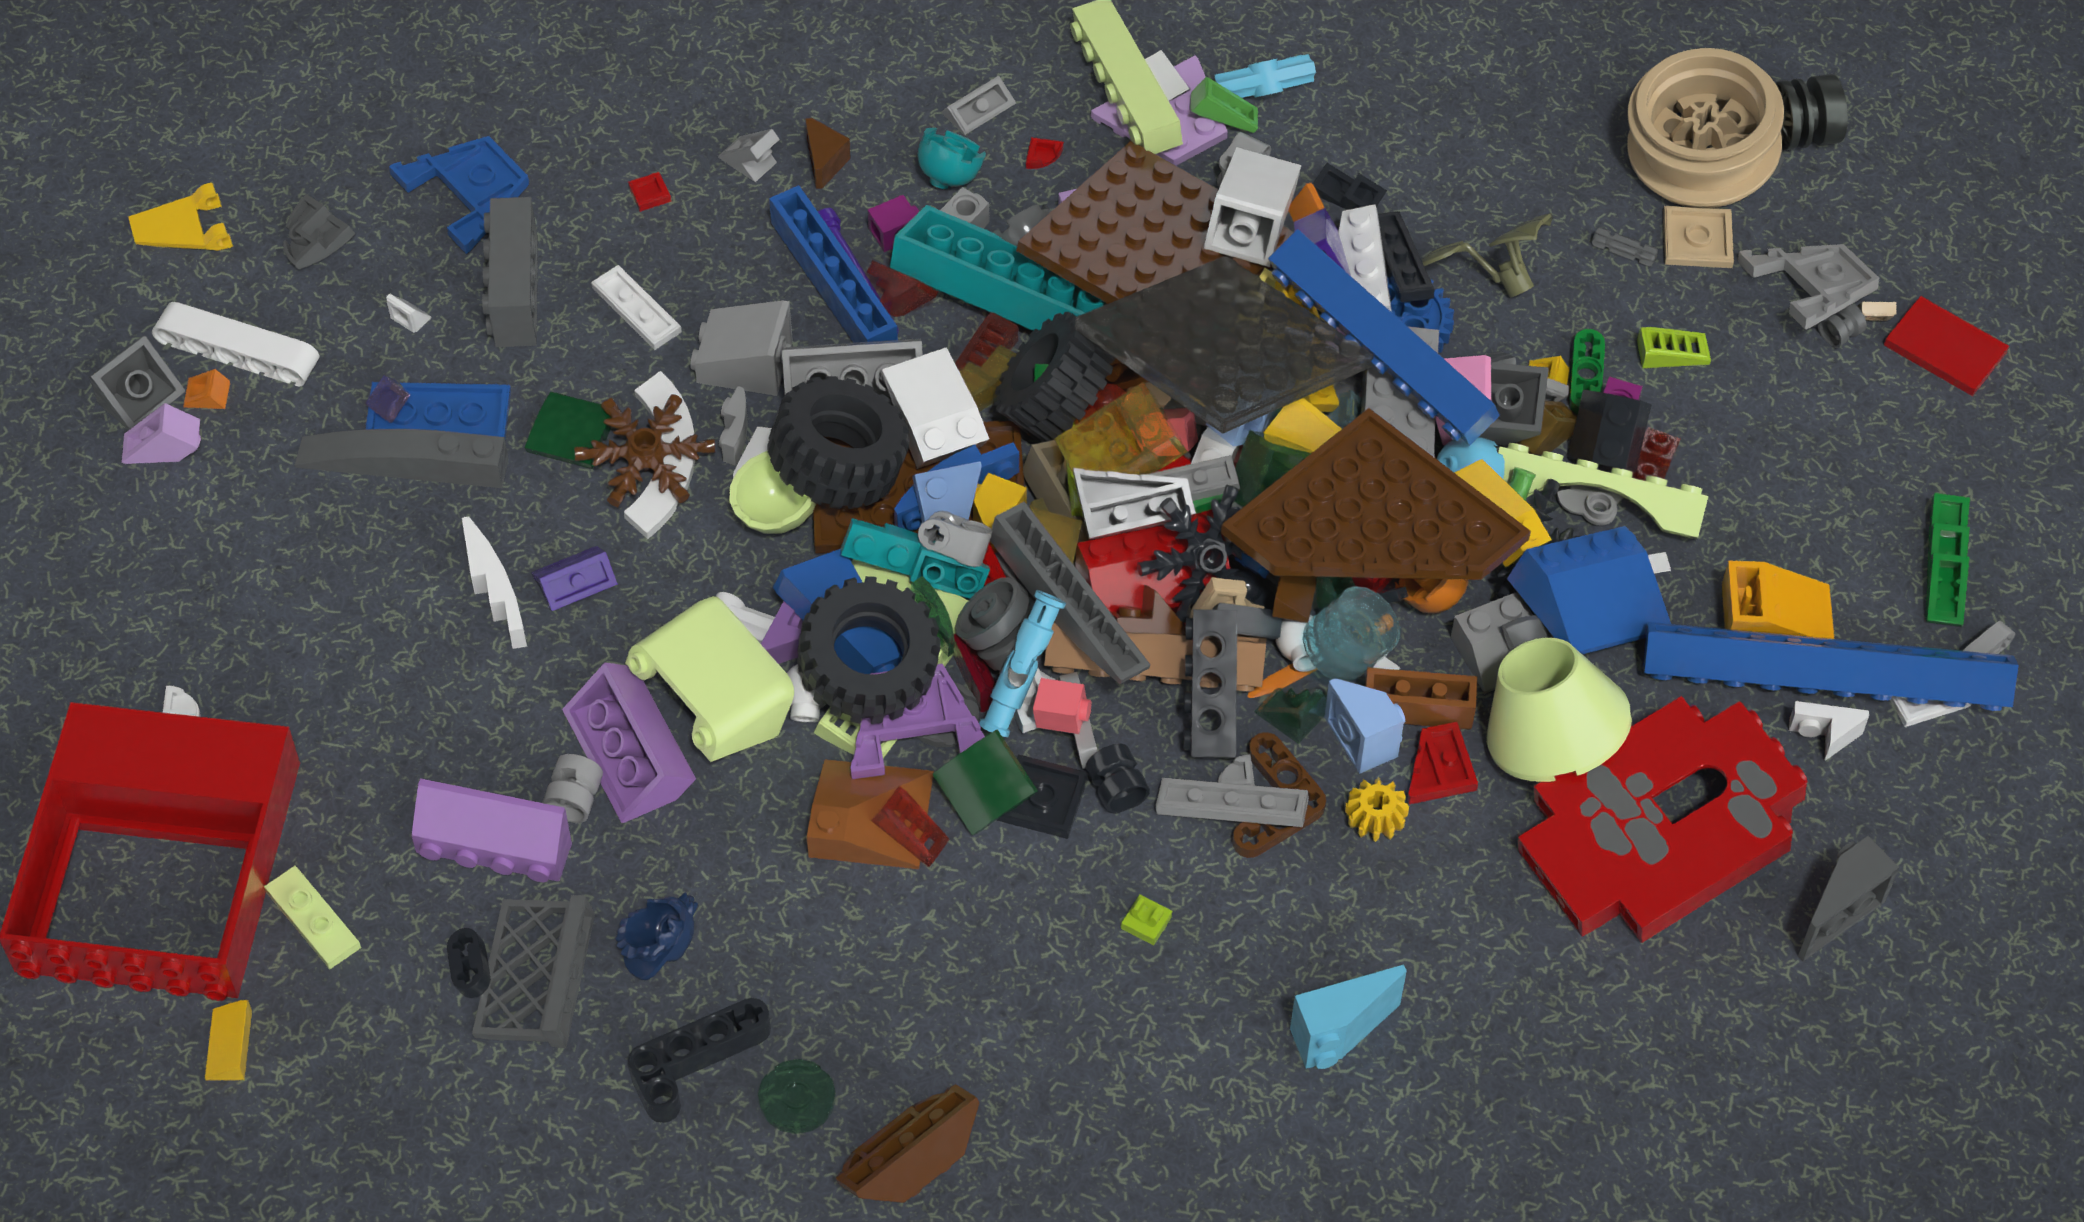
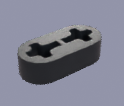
[447,928,491,998]

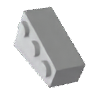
[1073,468,1196,540]

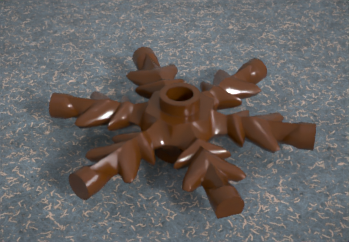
[575,394,715,507]

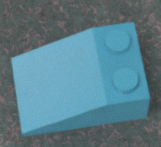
[1290,965,1407,1069]

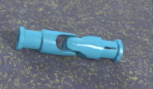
[979,590,1066,737]

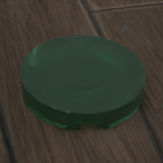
[758,1059,836,1134]

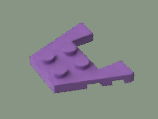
[851,663,985,779]

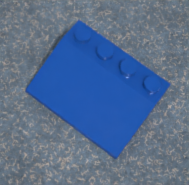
[1507,526,1671,654]

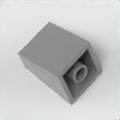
[691,300,793,396]

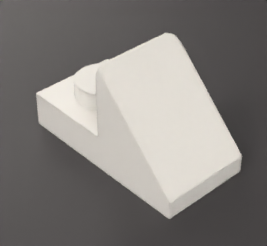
[1789,701,1869,760]

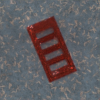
[955,312,1019,387]
[871,786,950,867]

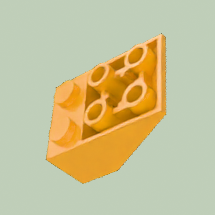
[1722,561,1834,639]

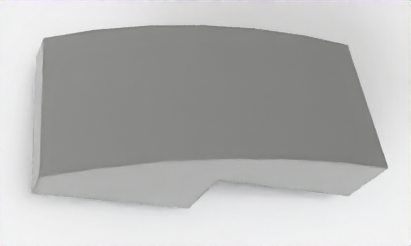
[719,386,748,466]

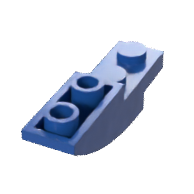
[894,442,1019,530]

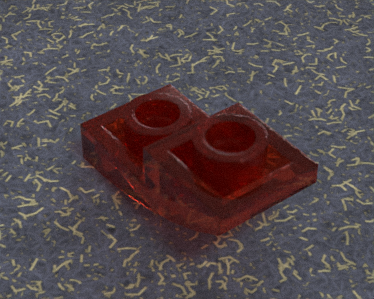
[1632,427,1681,481]

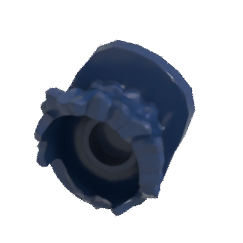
[615,892,698,981]

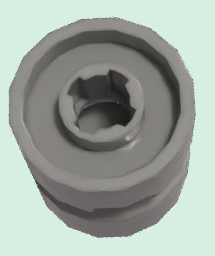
[542,754,603,823]

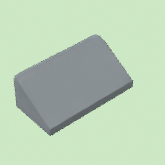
[942,76,1016,135]

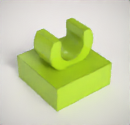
[1121,894,1173,945]

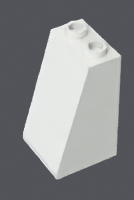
[1204,147,1301,267]

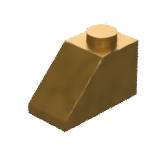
[1516,401,1577,455]

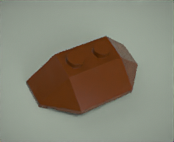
[835,1084,979,1203]

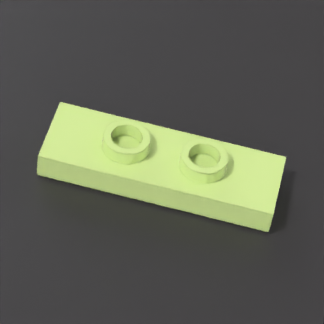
[264,865,361,969]

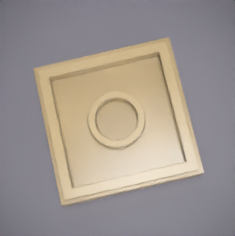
[1663,206,1734,268]

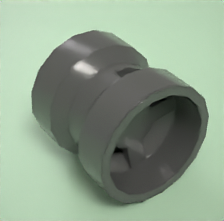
[1818,304,1867,348]

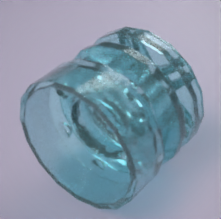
[1302,586,1401,682]

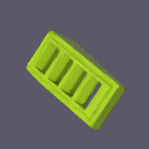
[1637,327,1711,368]

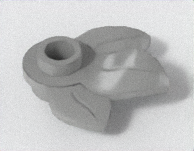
[1557,485,1624,525]

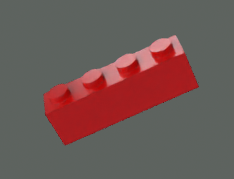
[1075,514,1230,613]

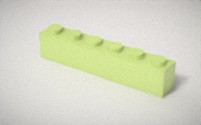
[1070,0,1183,154]

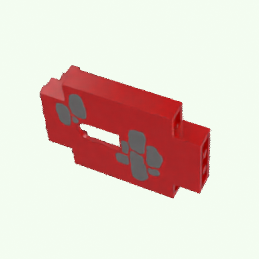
[1518,696,1808,943]

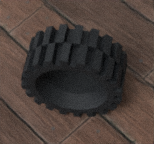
[994,312,1115,442]

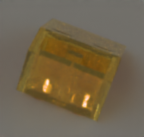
[1054,382,1188,475]

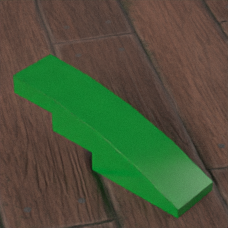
[1926,493,1970,627]

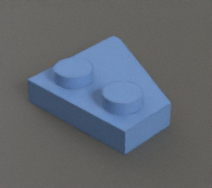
[912,461,982,536]

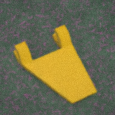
[128,183,233,251]

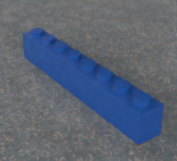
[1268,229,1500,446]

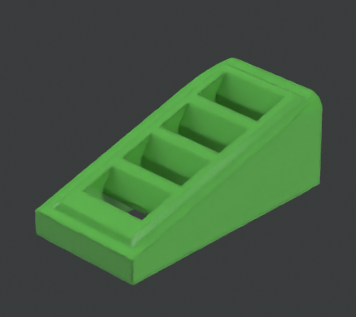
[1190,77,1258,133]

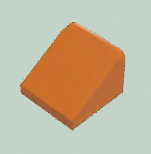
[1288,183,1324,222]
[183,369,230,409]

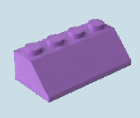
[562,663,696,823]
[412,779,572,882]

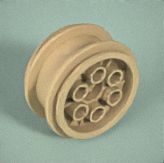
[1627,48,1784,208]

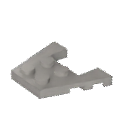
[1738,244,1879,329]

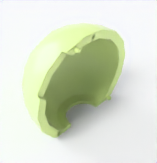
[729,451,816,534]

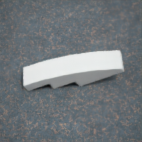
[462,517,527,649]

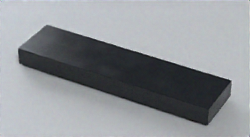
[1378,211,1434,302]

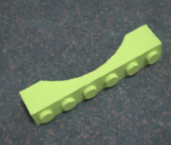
[1498,443,1708,540]

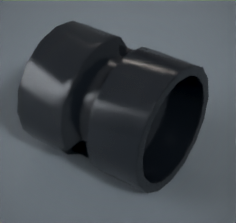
[1086,743,1150,814]

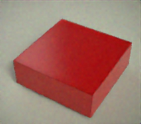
[628,172,671,212]

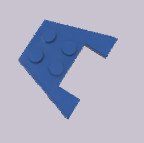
[389,136,529,254]

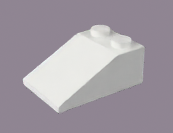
[881,347,989,469]

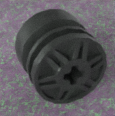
[1775,74,1848,150]

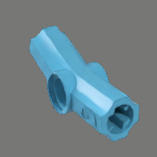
[1214,54,1316,98]

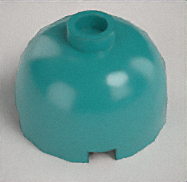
[917,128,986,189]

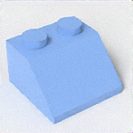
[1324,678,1405,774]

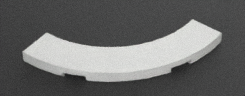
[624,371,695,539]

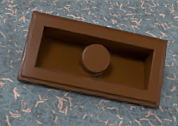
[1273,576,1318,623]

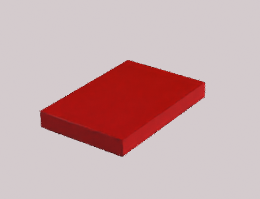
[1884,296,2009,396]

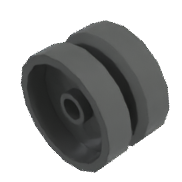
[955,577,1035,671]

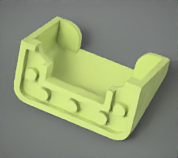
[625,596,794,762]

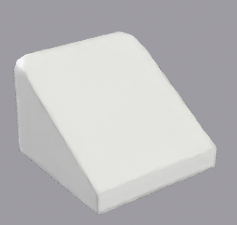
[386,294,431,333]

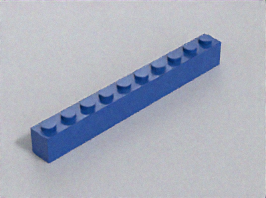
[1643,622,2019,711]

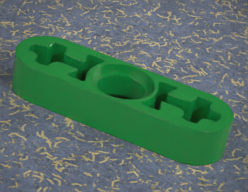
[1569,329,1605,415]

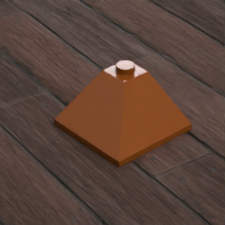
[807,759,934,869]

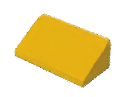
[205,1000,252,1080]

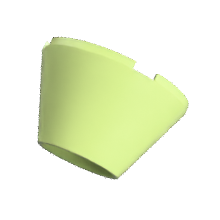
[1487,638,1632,782]

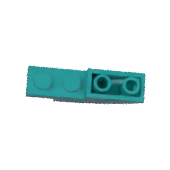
[840,518,990,599]

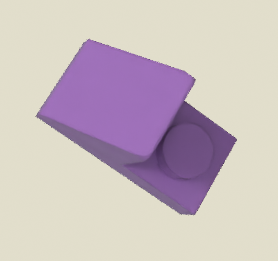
[761,601,803,664]

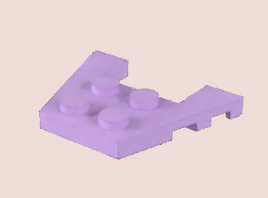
[1091,56,1228,166]

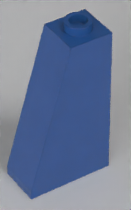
[773,549,903,674]

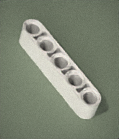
[152,302,319,387]

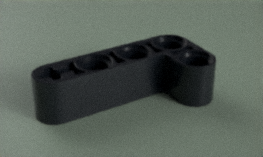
[628,998,771,1123]

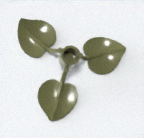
[1422,213,1553,298]

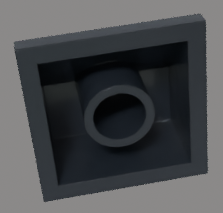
[1567,390,1652,473]

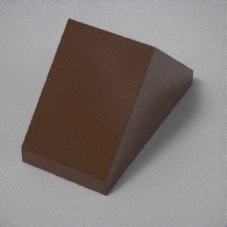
[805,118,851,189]

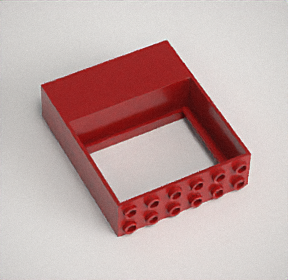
[0,702,300,1001]

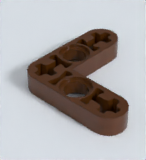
[1233,732,1326,858]

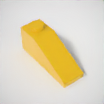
[1454,459,1552,567]

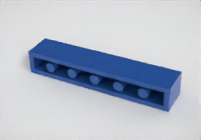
[769,185,898,343]

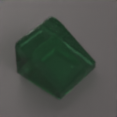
[1316,576,1357,608]

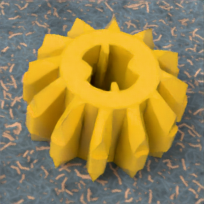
[1345,777,1409,842]

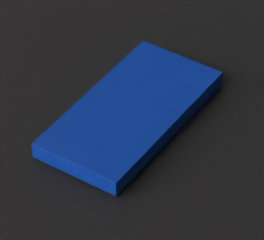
[366,382,511,440]

